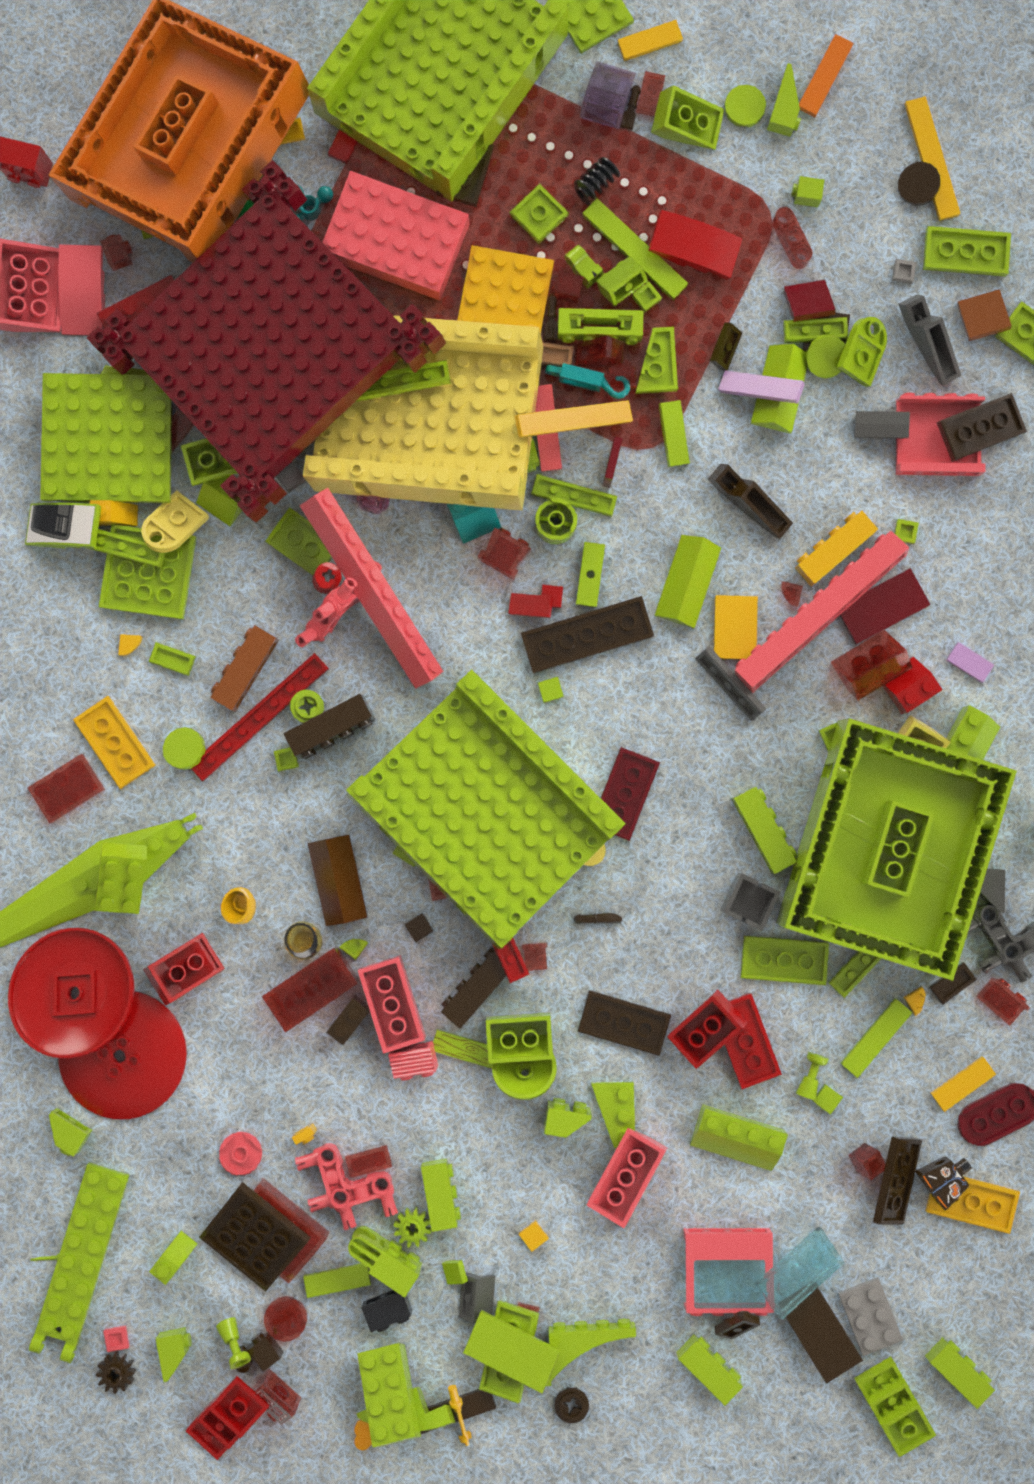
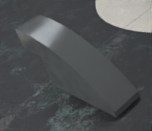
[898,294,962,385]

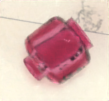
[357,495,390,515]

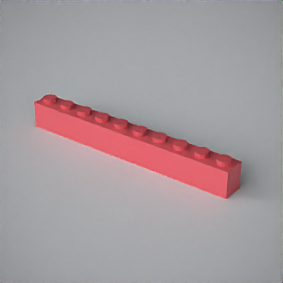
[300,488,444,689]
[735,531,909,693]

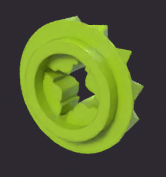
[290,690,324,723]

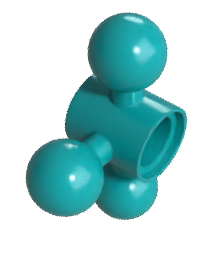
[295,185,334,222]

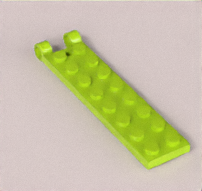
[29,1162,130,1364]

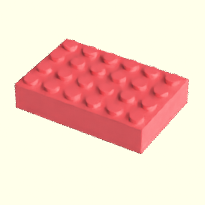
[322,171,470,301]

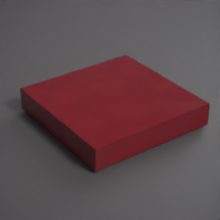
[784,280,836,322]
[602,437,623,488]

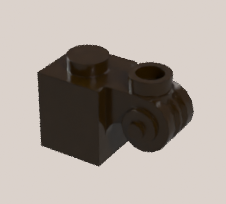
[236,1331,284,1373]

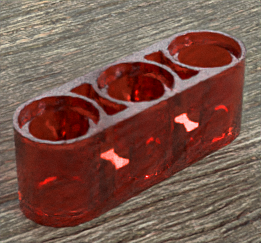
[772,207,813,269]

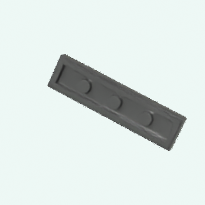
[695,646,766,721]

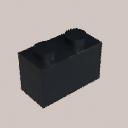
[361,1290,413,1332]

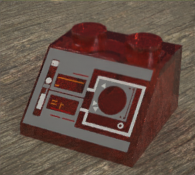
[252,1368,301,1425]

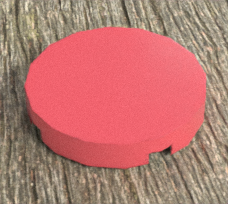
[219,1131,262,1175]

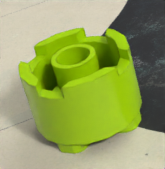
[535,498,577,544]

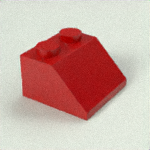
[878,656,943,715]

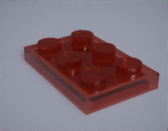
[27,754,105,824]

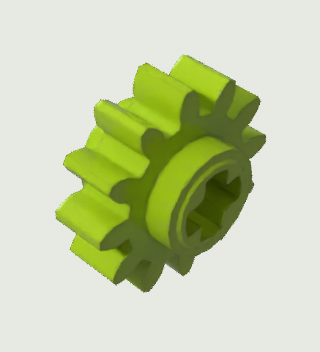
[393,1207,431,1248]

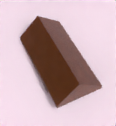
[307,834,368,926]

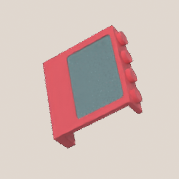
[684,1228,774,1316]

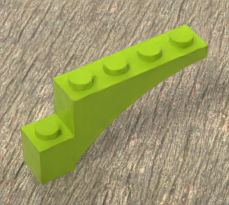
[546,1318,636,1386]

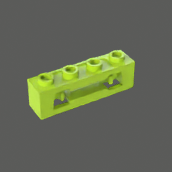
[558,308,644,345]

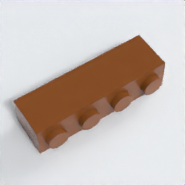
[210,625,279,712]

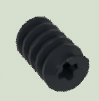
[574,157,620,205]

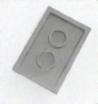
[838,1277,903,1356]

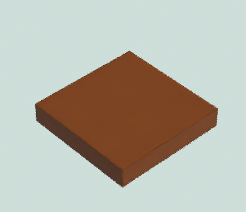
[957,289,1012,341]

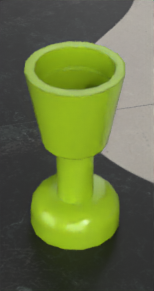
[795,1052,829,1100]
[216,1317,251,1369]

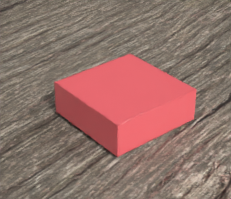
[103,1325,130,1353]

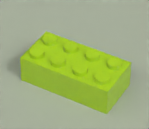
[357,1343,421,1448]

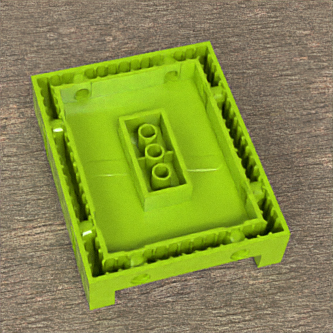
[307,0,569,202]
[346,669,626,949]
[776,718,1017,981]

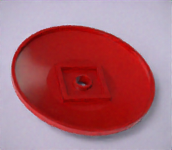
[8,928,134,1059]
[58,991,187,1120]

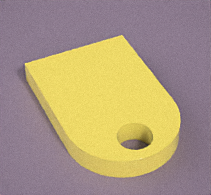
[141,490,209,553]

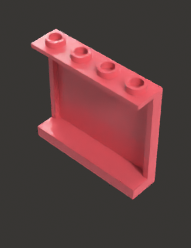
[896,393,985,476]

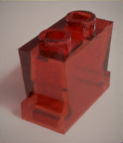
[477,527,531,580]

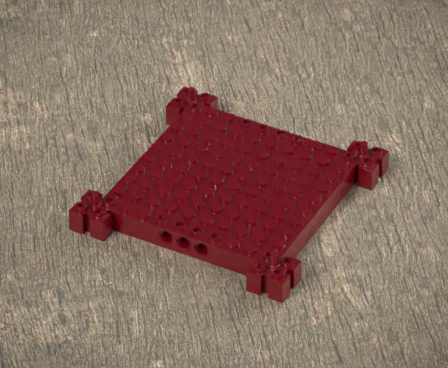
[87,160,446,523]

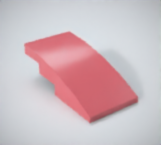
[58,244,106,336]

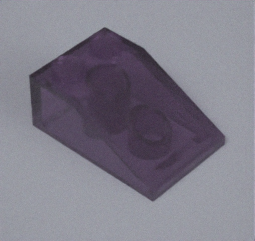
[580,61,636,129]

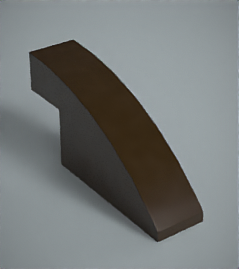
[707,463,793,539]

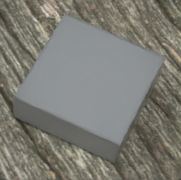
[892,259,917,284]

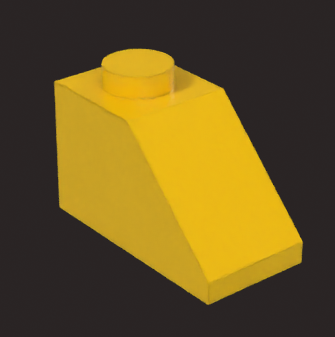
[90,500,138,526]

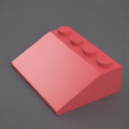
[0,239,61,332]

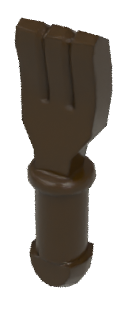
[620,85,641,130]
[544,294,558,341]

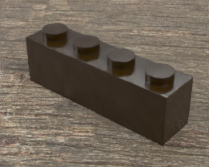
[441,946,506,1029]

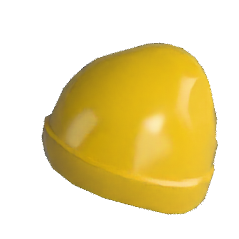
[221,887,256,925]

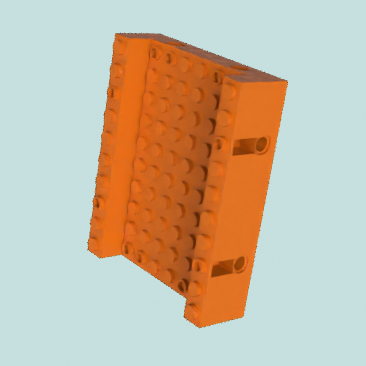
[48,0,309,263]

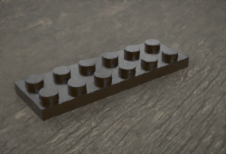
[521,596,654,674]

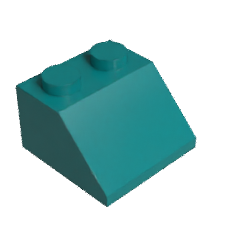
[446,504,502,544]

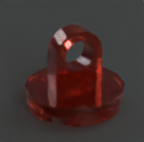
[264,1296,308,1342]

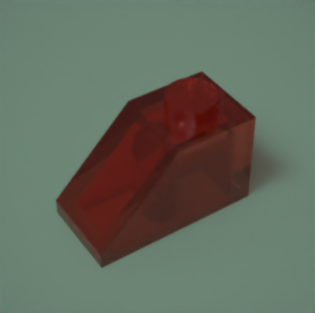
[575,336,624,367]

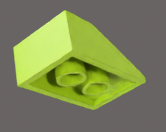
[651,85,725,150]

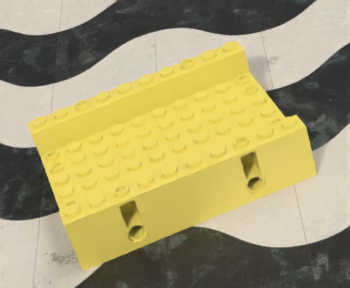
[303,316,543,511]

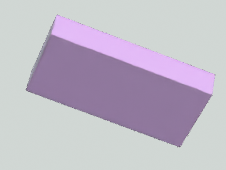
[946,642,994,683]

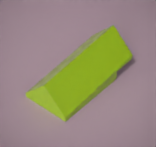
[750,344,807,434]
[654,535,721,629]

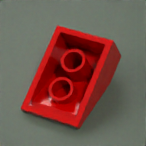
[143,933,225,1006]

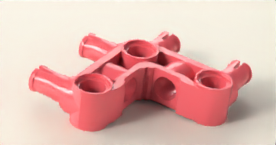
[295,561,382,647]
[295,1143,398,1230]

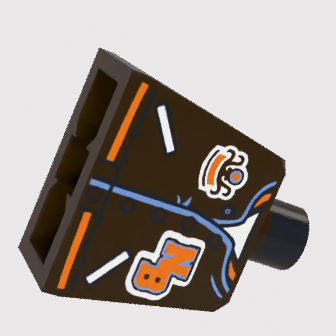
[915,1156,972,1211]

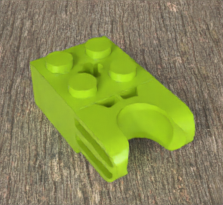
[348,1226,422,1298]

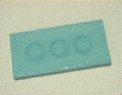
[755,1227,845,1320]

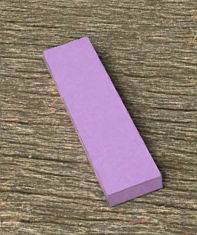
[718,371,805,404]

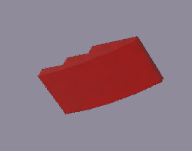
[648,210,742,280]
[185,1376,270,1460]

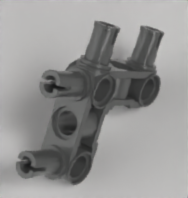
[968,905,1034,982]

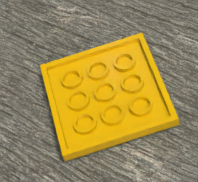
[457,245,554,334]

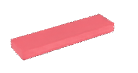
[535,384,562,472]

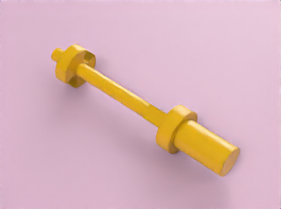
[448,1385,472,1446]

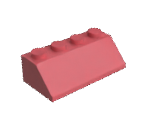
[586,1128,668,1228]

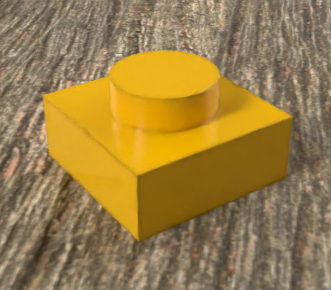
[292,1123,317,1145]

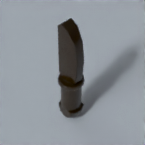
[574,913,623,924]

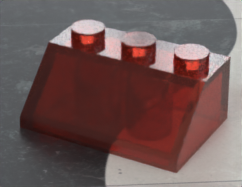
[831,630,913,701]

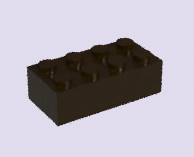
[283,694,376,760]

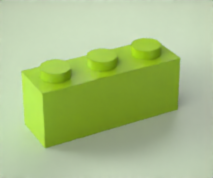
[421,1158,461,1232]
[676,1334,743,1406]
[925,1337,995,1409]

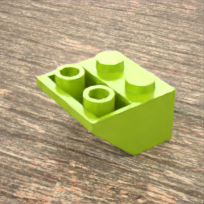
[543,1098,592,1138]

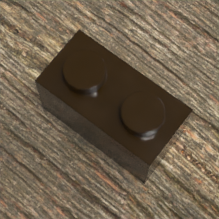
[326,995,370,1045]

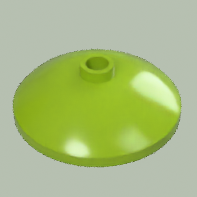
[492,1054,557,1100]

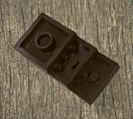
[777,1280,863,1384]

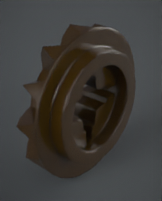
[555,1387,589,1423]

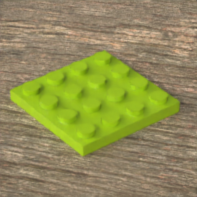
[99,524,197,620]

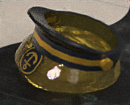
[284,921,322,960]

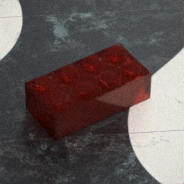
[262,946,360,1033]

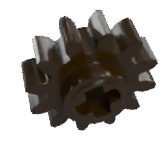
[95,1351,137,1394]

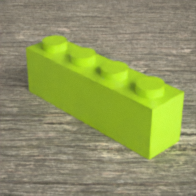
[731,786,797,874]

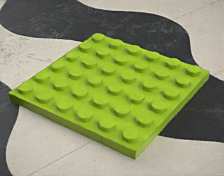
[40,373,172,503]

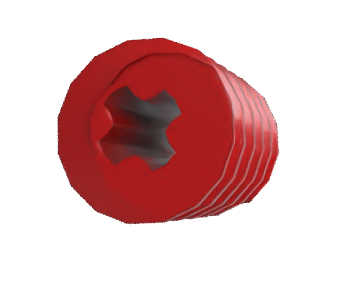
[312,562,342,594]

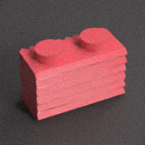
[388,1041,438,1081]

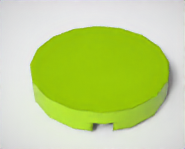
[724,84,766,127]
[805,335,845,379]
[163,727,206,770]

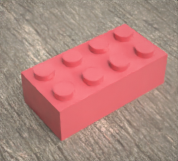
[358,955,426,1054]

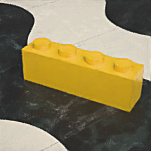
[795,511,879,586]

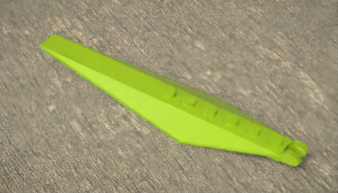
[0,813,203,947]

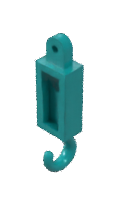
[545,363,630,399]

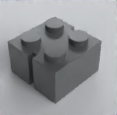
[720,872,781,931]

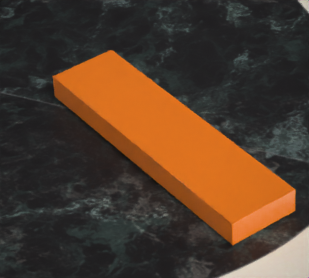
[799,34,854,117]

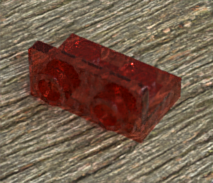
[976,977,1030,1025]

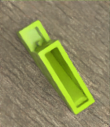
[356,1387,456,1431]

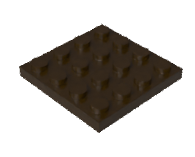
[199,1182,311,1292]

